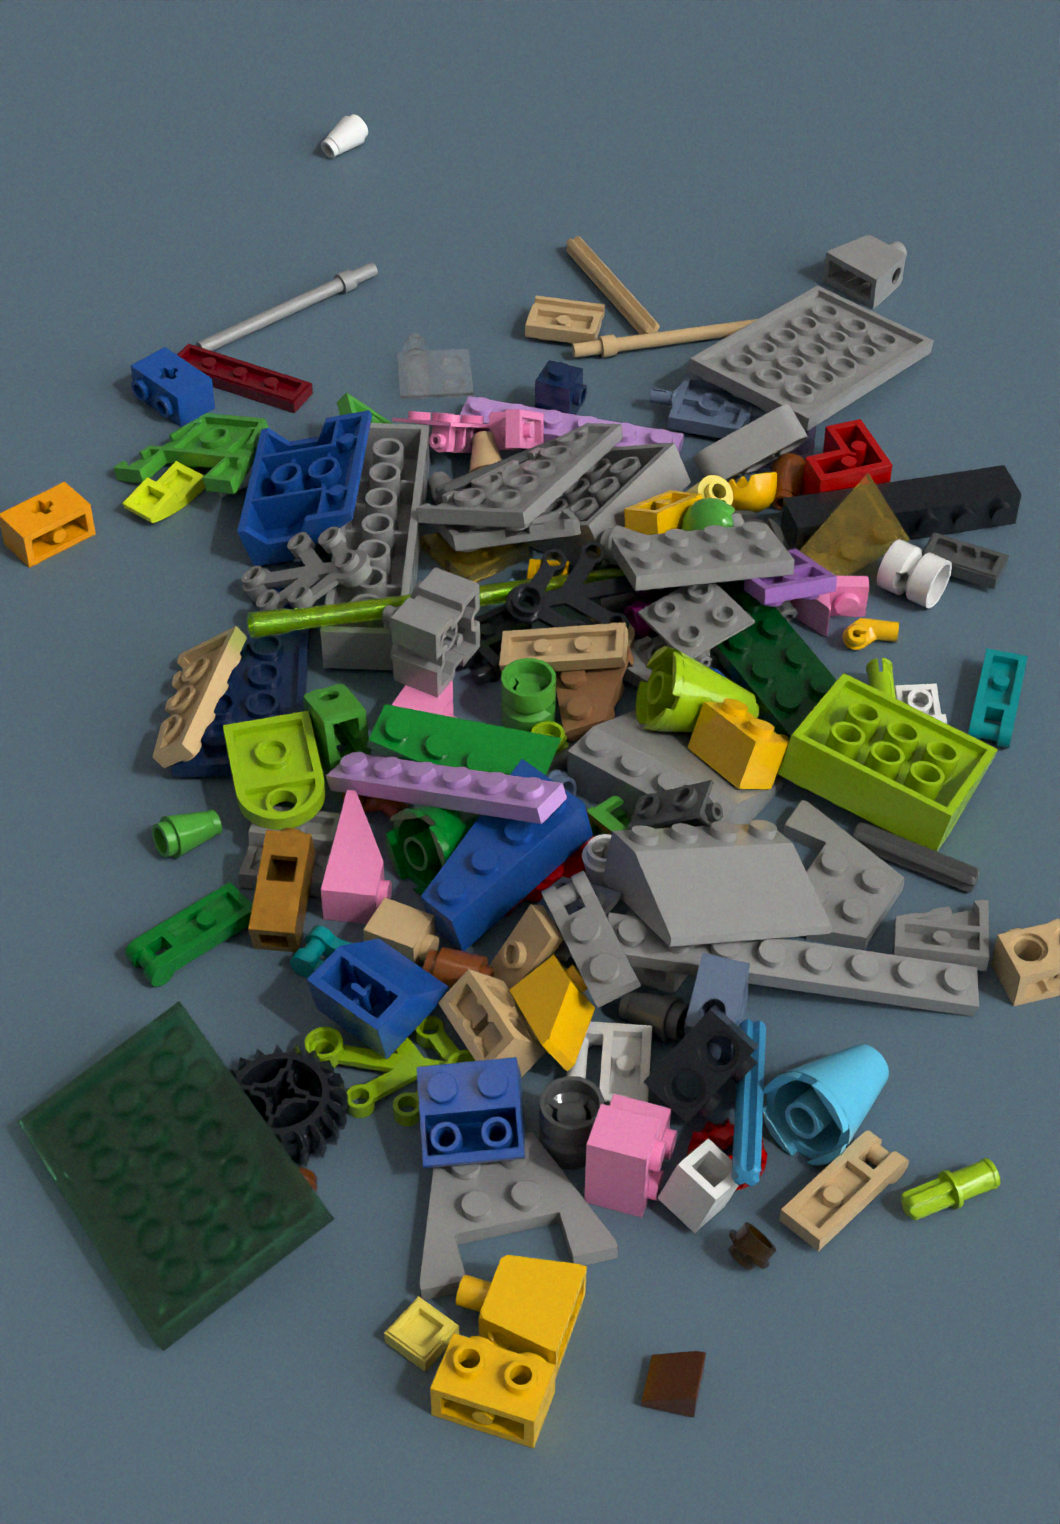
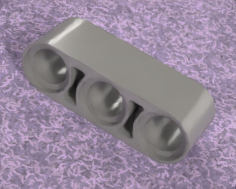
[693,404,809,482]

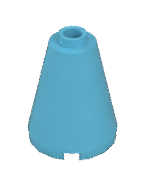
[763,1044,889,1166]

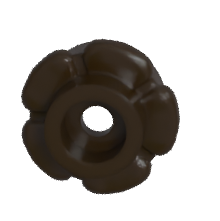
[728,1222,776,1271]

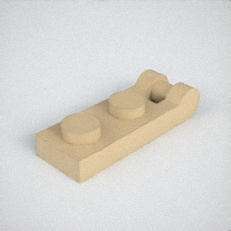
[779,1130,909,1252]

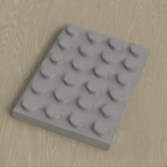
[688,285,934,431]

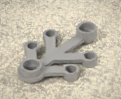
[241,526,372,617]

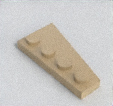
[152,626,247,769]

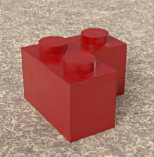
[801,419,893,495]

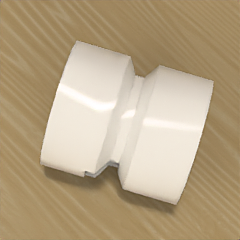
[876,539,952,609]

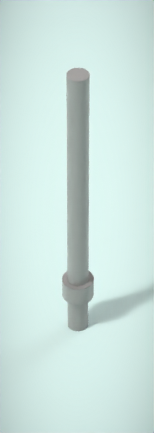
[196,262,378,351]

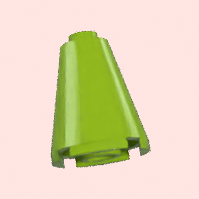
[636,646,759,732]

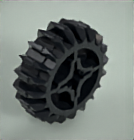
[214,1045,349,1171]

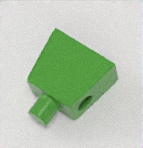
[303,684,371,775]

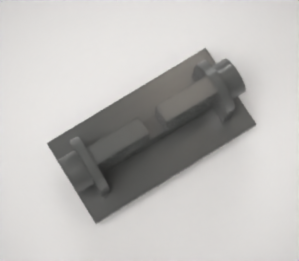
[627,780,723,830]

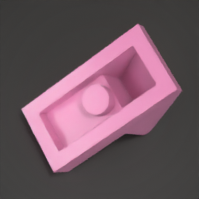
[489,409,544,451]
[790,576,869,637]

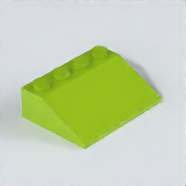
[778,673,998,852]

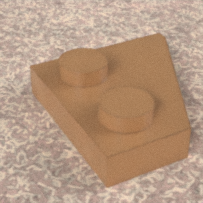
[555,646,634,743]

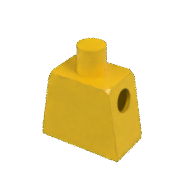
[456,1255,587,1379]

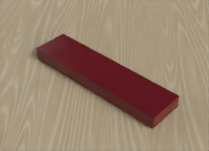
[177,343,313,414]

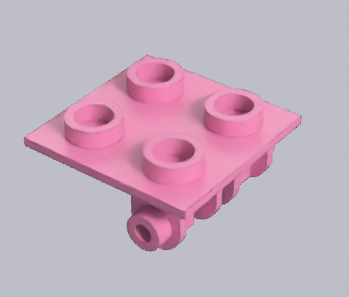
[392,411,489,453]

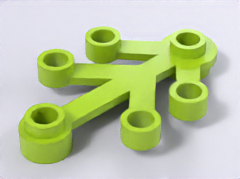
[304,1015,475,1126]

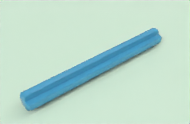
[731,1019,766,1187]

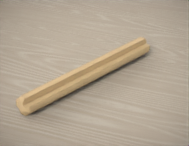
[566,236,660,334]

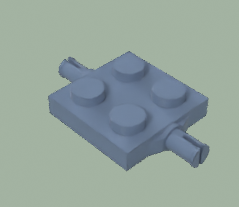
[650,374,767,439]

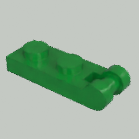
[125,882,253,987]

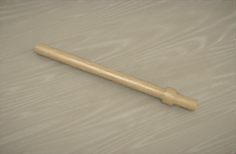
[571,319,758,358]

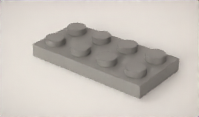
[611,521,795,591]

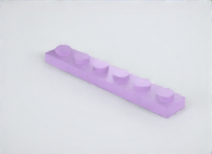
[460,396,684,455]
[326,752,567,824]

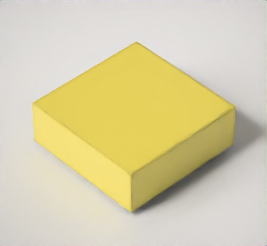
[384,1296,459,1372]

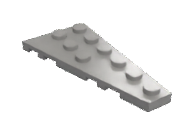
[416,423,623,531]

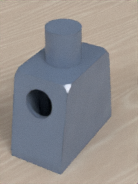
[684,953,750,1077]

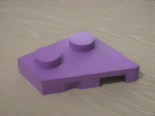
[744,549,837,607]

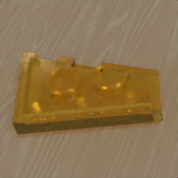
[800,473,910,576]

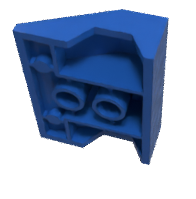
[237,410,372,566]

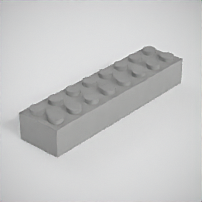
[320,423,431,670]

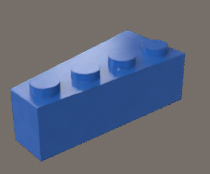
[421,759,593,951]

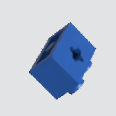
[130,347,215,427]

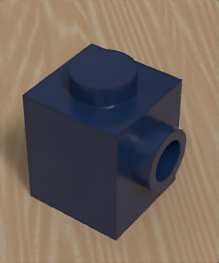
[535,360,587,415]

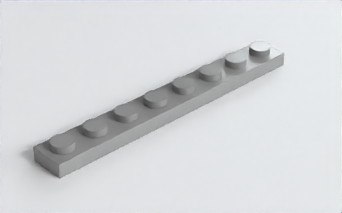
[607,912,979,1017]

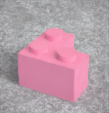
[584,1094,677,1218]

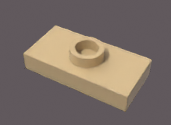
[489,904,564,990]

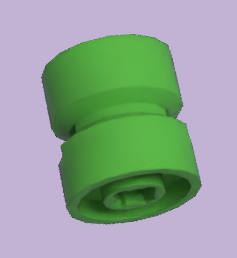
[501,658,556,732]

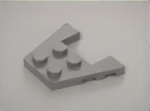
[433,508,581,552]
[783,800,905,950]
[419,1132,618,1301]

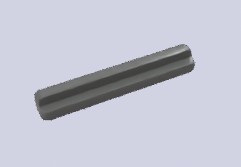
[852,822,980,893]

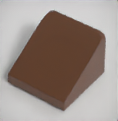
[641,1351,706,1418]

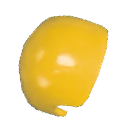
[728,472,777,513]

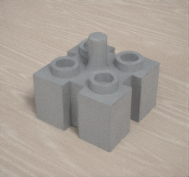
[382,567,480,698]

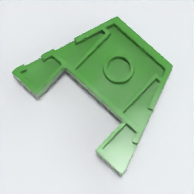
[113,413,268,494]

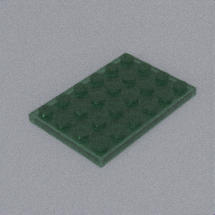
[17,1001,335,1351]

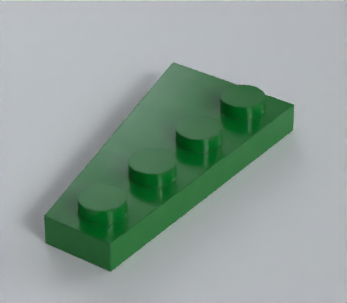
[366,704,562,775]

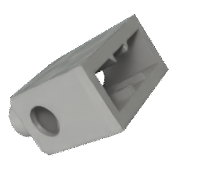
[823,235,907,309]

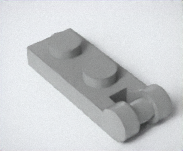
[541,870,641,1008]

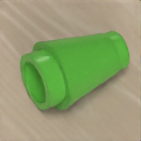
[152,809,222,859]

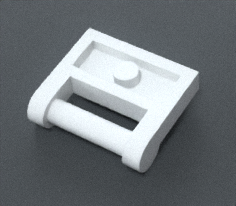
[567,1021,652,1106]

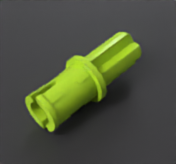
[900,1157,1001,1220]

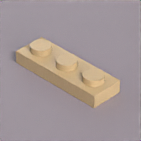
[499,622,628,671]

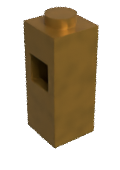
[248,828,316,952]

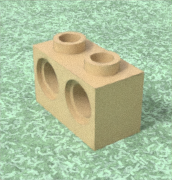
[991,919,1060,1006]
[438,969,547,1078]

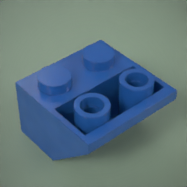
[307,938,450,1059]
[417,1057,525,1168]

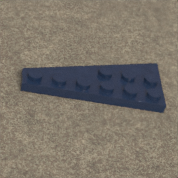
[171,588,311,777]

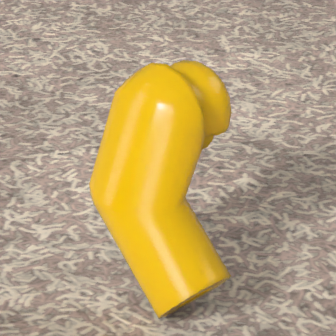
[842,618,899,650]

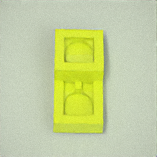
[122,461,205,523]

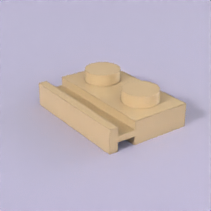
[525,295,605,343]

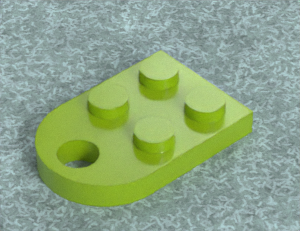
[223,711,325,830]

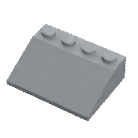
[521,442,691,569]
[567,710,783,825]
[603,820,832,947]

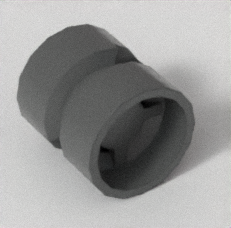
[539,1076,604,1170]

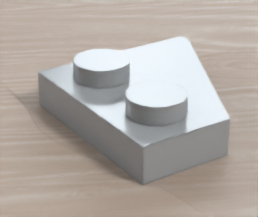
[893,900,989,971]

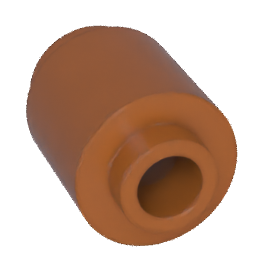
[423,947,495,989]

